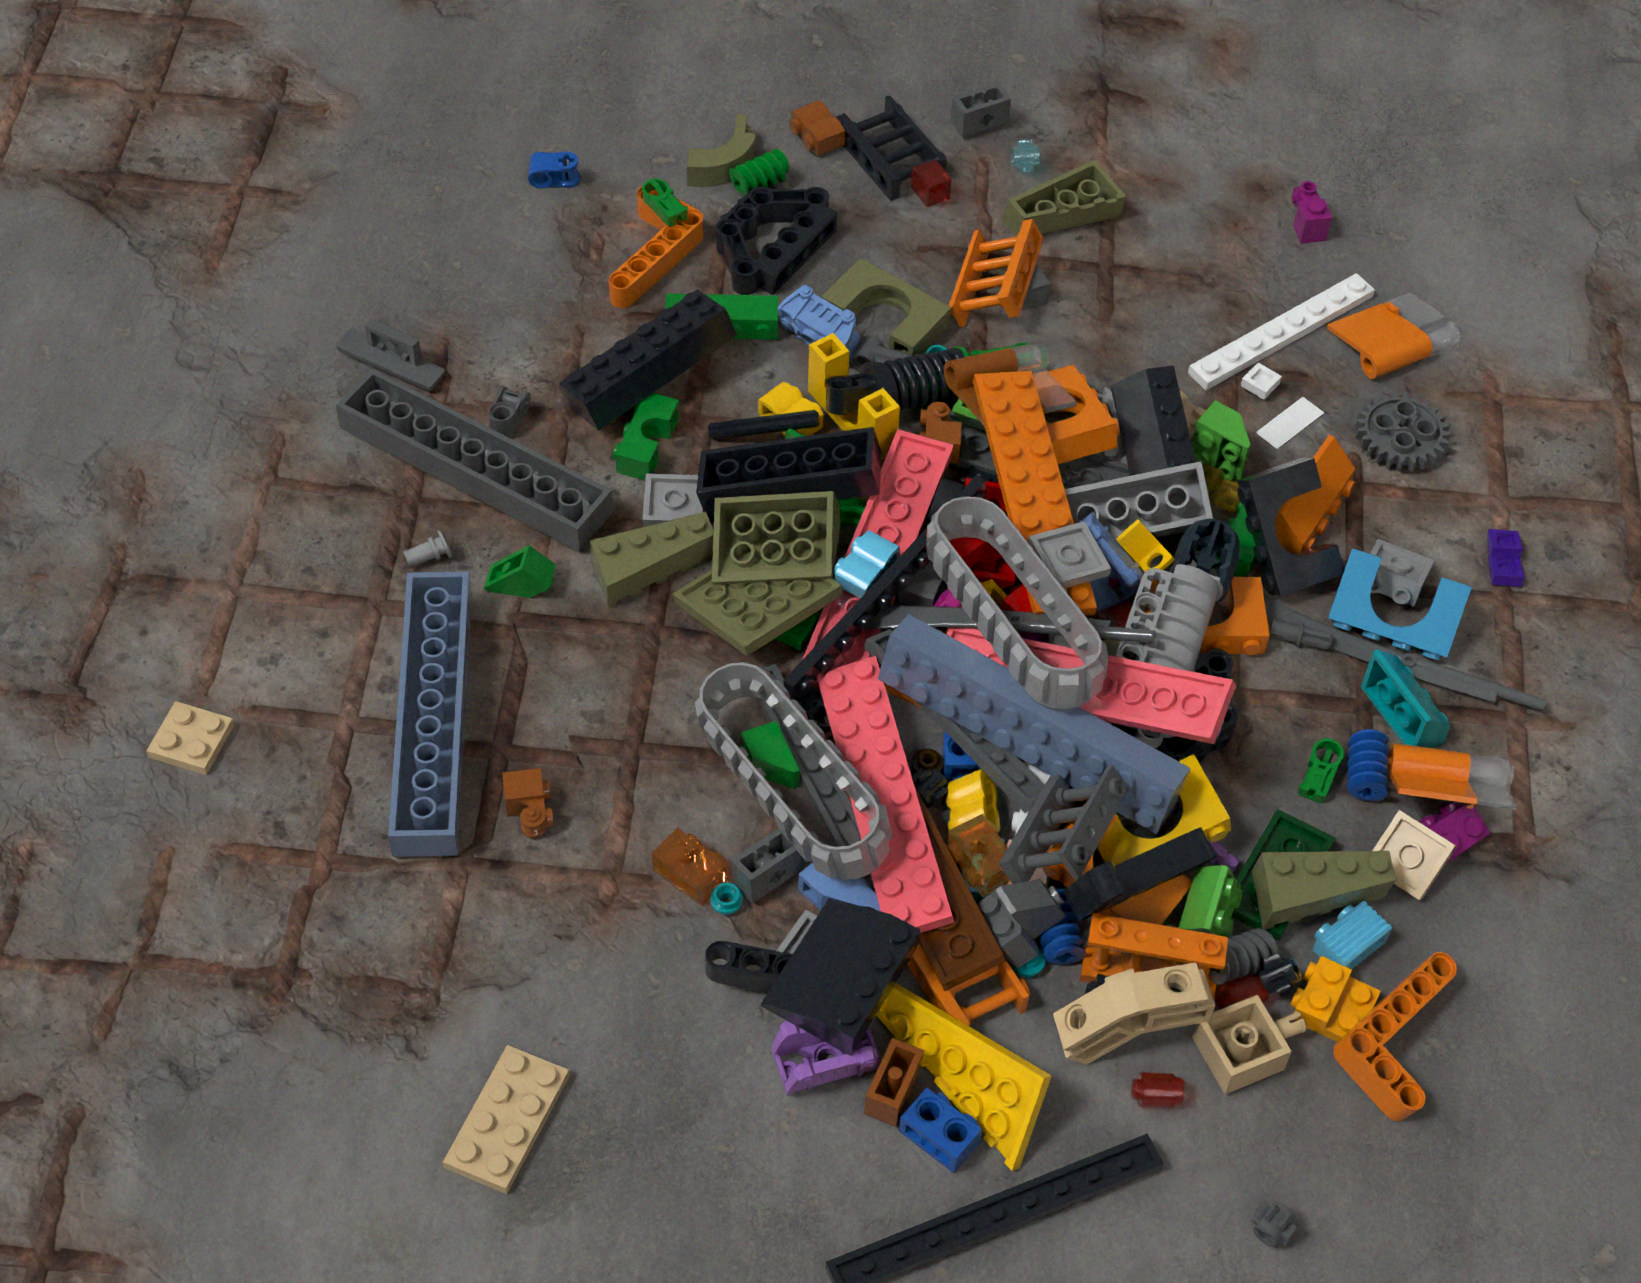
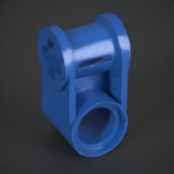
[528,151,581,188]

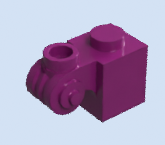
[1291,181,1332,244]

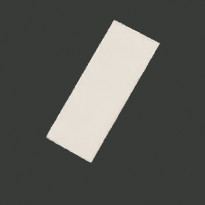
[1256,397,1324,449]

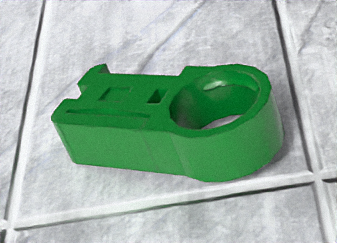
[642,178,688,227]
[1297,738,1344,803]

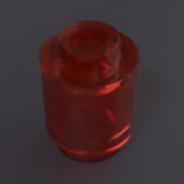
[1216,975,1269,1009]
[1131,1072,1184,1108]

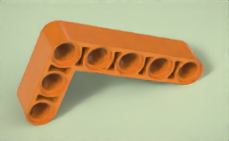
[609,186,704,308]
[1333,952,1457,1122]

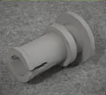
[403,530,452,569]

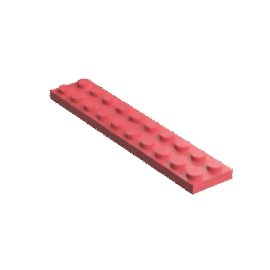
[802,429,954,689]
[946,627,1237,744]
[817,656,954,933]

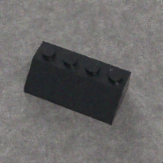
[1111,365,1196,476]

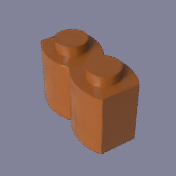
[789,100,845,156]

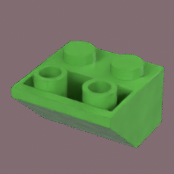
[1192,400,1251,486]
[1178,865,1243,938]

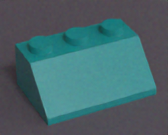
[1361,649,1451,748]

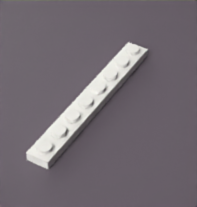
[1188,273,1375,390]

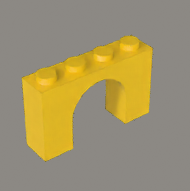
[808,333,900,460]
[1095,754,1231,866]

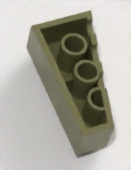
[1003,159,1127,236]
[590,512,714,609]
[1252,851,1396,930]

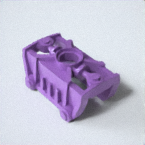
[772,1021,882,1096]

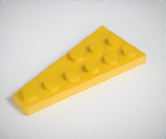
[876,983,1052,1171]

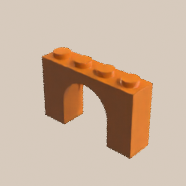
[1033,364,1120,464]
[1143,577,1270,655]
[1042,802,1192,925]

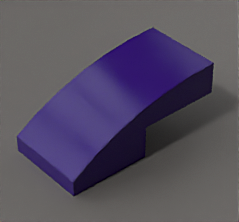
[1487,529,1524,587]

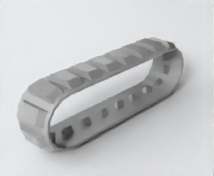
[926,496,1108,710]
[695,662,893,880]

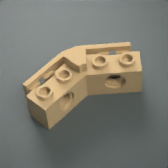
[1053,962,1215,1065]

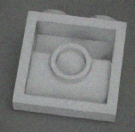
[1370,539,1435,606]

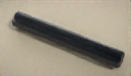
[708,410,820,440]

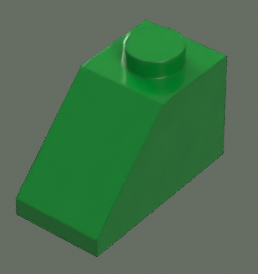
[483,545,556,598]
[738,721,800,789]

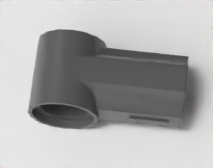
[851,335,912,372]

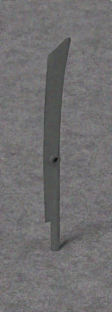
[1264,595,1546,711]
[869,605,1156,643]

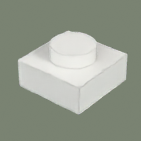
[1241,362,1282,400]

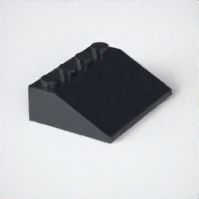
[761,898,921,1056]

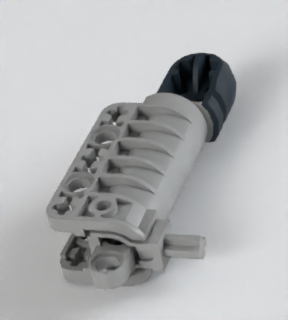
[1111,518,1240,748]

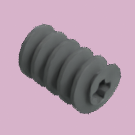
[1209,928,1278,985]

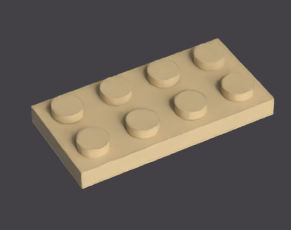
[443,1045,570,1194]

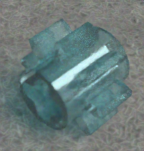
[1010,139,1041,172]

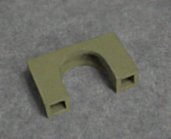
[821,258,951,357]

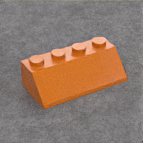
[1275,435,1356,554]

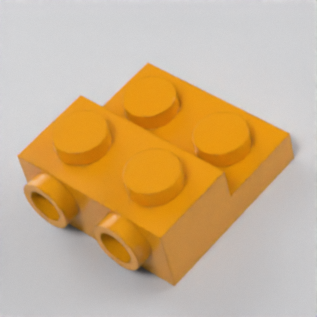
[1290,956,1381,1048]

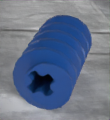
[1347,729,1389,802]
[1039,889,1086,965]

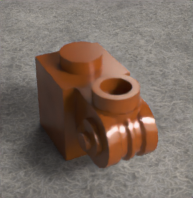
[919,402,962,464]
[502,768,554,839]

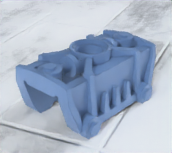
[777,285,861,367]
[1079,512,1143,612]

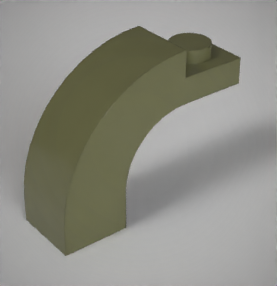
[687,114,756,187]

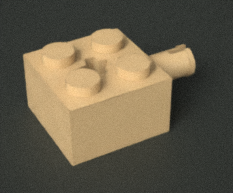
[1192,995,1306,1094]

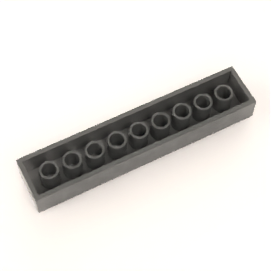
[336,368,613,552]

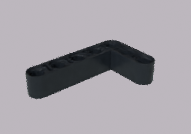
[1063,827,1217,922]
[705,906,876,992]

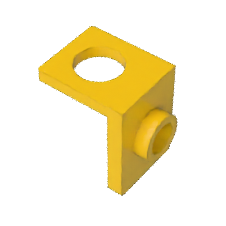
[1116,519,1175,572]

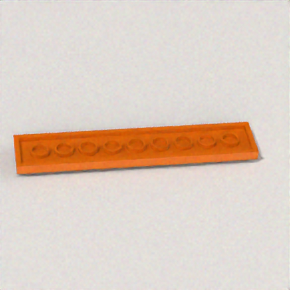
[973,371,1097,616]

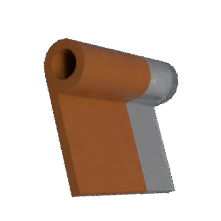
[944,342,1076,425]

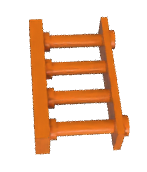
[949,219,1044,327]
[1080,913,1228,1000]
[907,941,1030,1027]

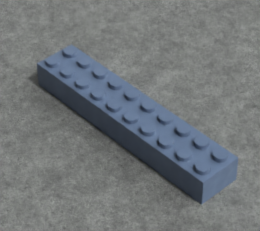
[388,572,472,857]
[878,614,1191,834]

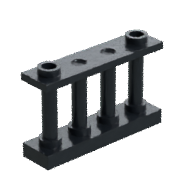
[836,95,947,201]

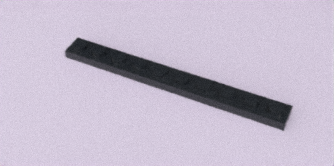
[783,475,987,701]
[825,1133,1164,1283]

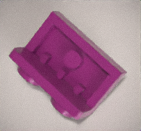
[1418,801,1490,863]

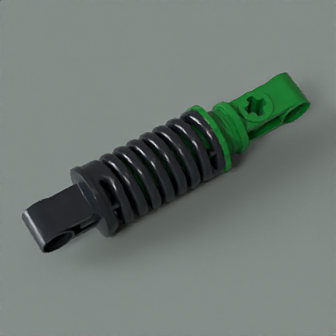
[826,343,1037,415]

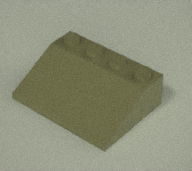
[712,491,840,585]

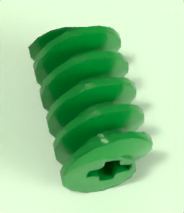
[729,148,789,197]

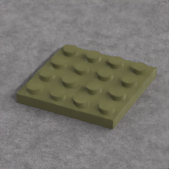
[673,569,843,656]

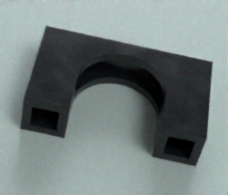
[1237,458,1345,596]

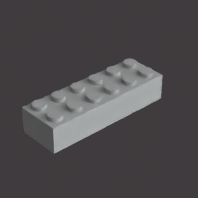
[1065,461,1213,545]

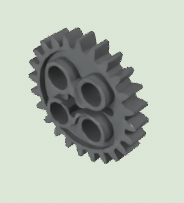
[1355,392,1451,472]

